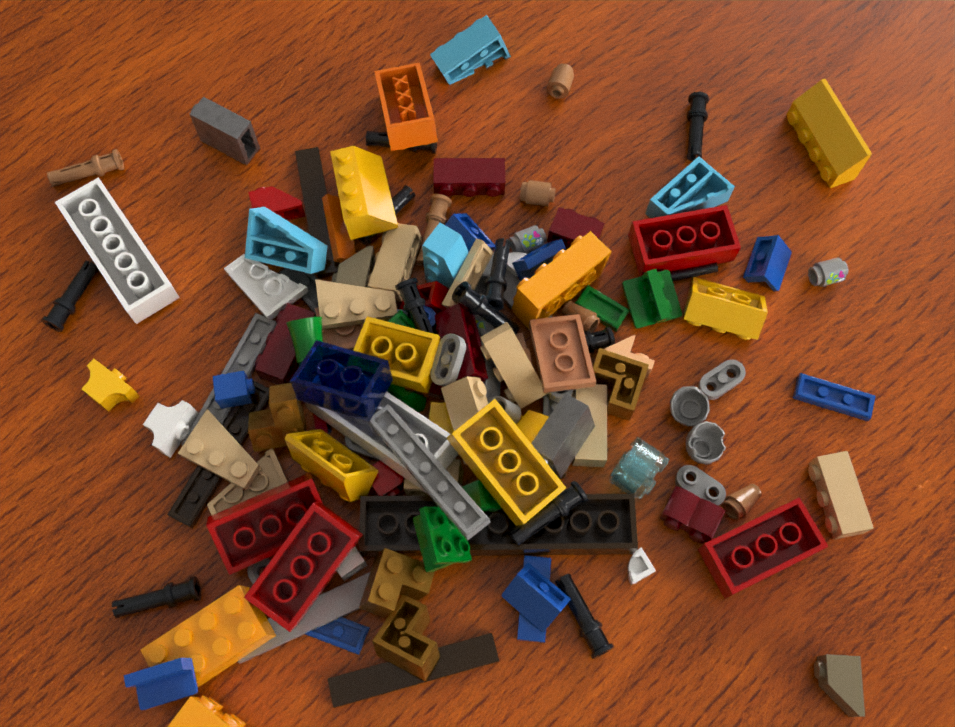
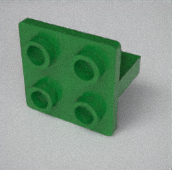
[622,269,683,329]
[413,507,472,572]

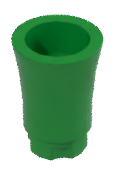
[286,317,326,373]

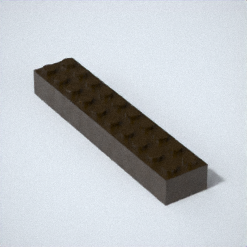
[359,494,638,557]

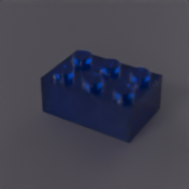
[290,340,393,422]

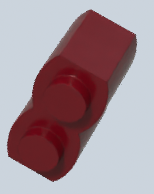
[660,486,725,544]

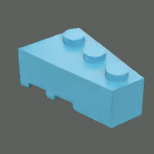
[430,15,511,85]
[645,156,735,218]
[245,207,327,274]
[422,223,469,289]

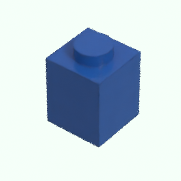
[213,371,255,409]

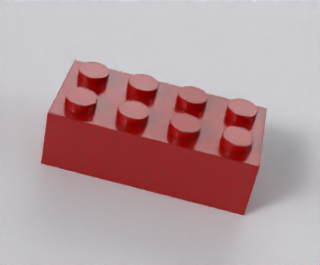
[628,205,741,277]
[206,472,324,575]
[697,497,829,599]
[244,501,363,632]

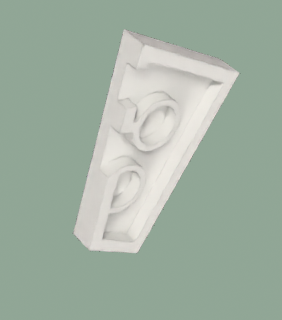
[224,254,309,321]

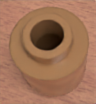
[547,63,574,99]
[520,180,556,207]

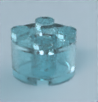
[608,437,669,499]

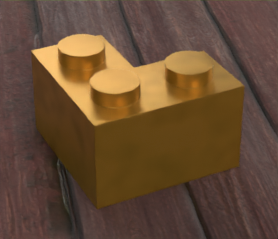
[593,348,649,420]
[248,382,306,452]
[359,548,435,618]
[372,594,440,681]

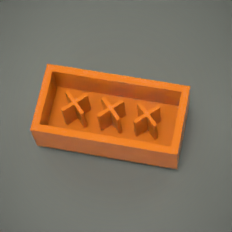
[374,63,438,151]

